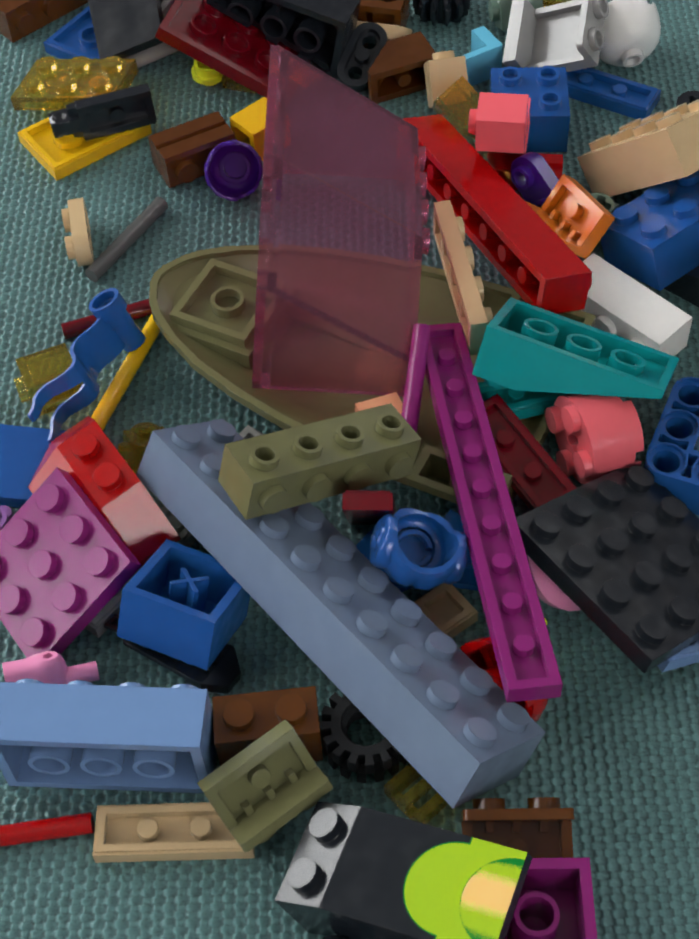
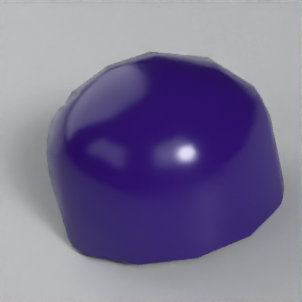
[204,140,264,201]

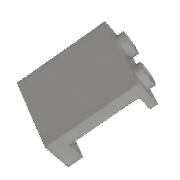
[502,0,609,72]

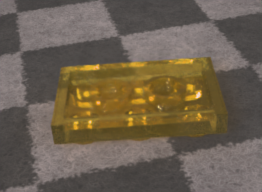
[10,56,139,110]

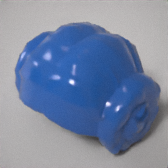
[370,507,468,590]

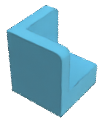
[463,26,503,87]

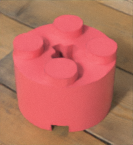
[545,394,644,484]

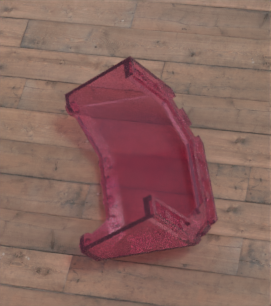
[252,45,430,397]

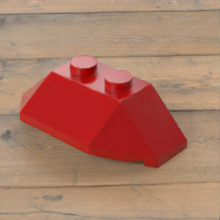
[28,416,181,566]

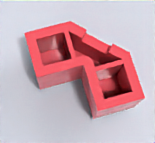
[468,92,531,154]

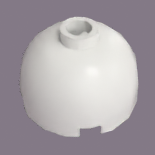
[599,0,661,68]

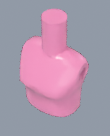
[2,651,100,684]

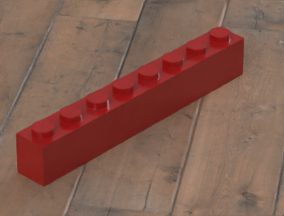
[396,114,592,314]

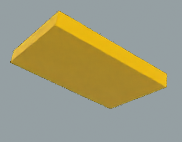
[17,87,152,181]

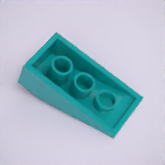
[472,297,680,399]

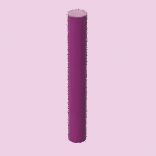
[401,323,431,433]

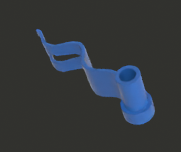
[27,288,145,443]

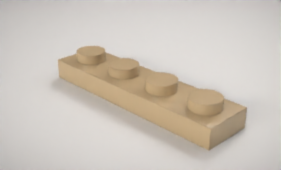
[433,200,493,355]

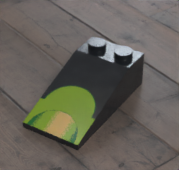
[274,801,532,939]

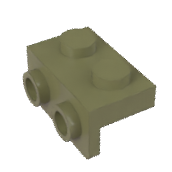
[197,719,333,852]

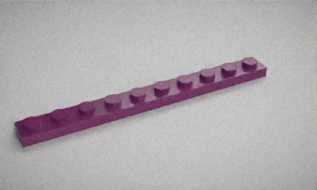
[425,323,563,703]

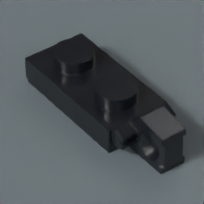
[48,83,157,141]

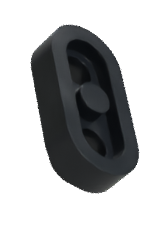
[337,22,387,93]

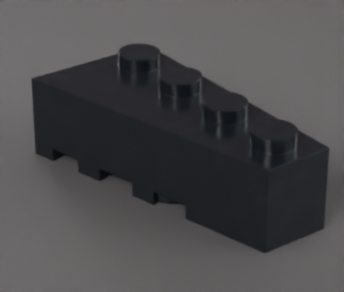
[206,0,361,81]

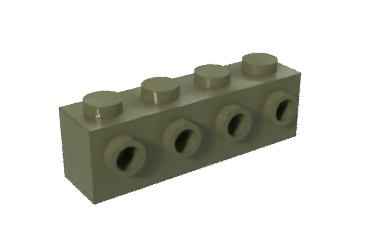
[218,403,422,520]

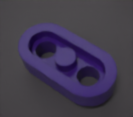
[511,152,559,208]

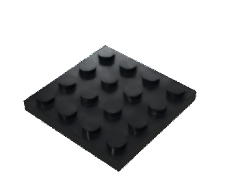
[516,460,699,673]

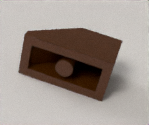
[368,31,436,105]

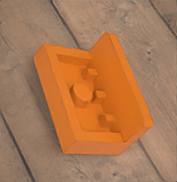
[525,174,615,259]

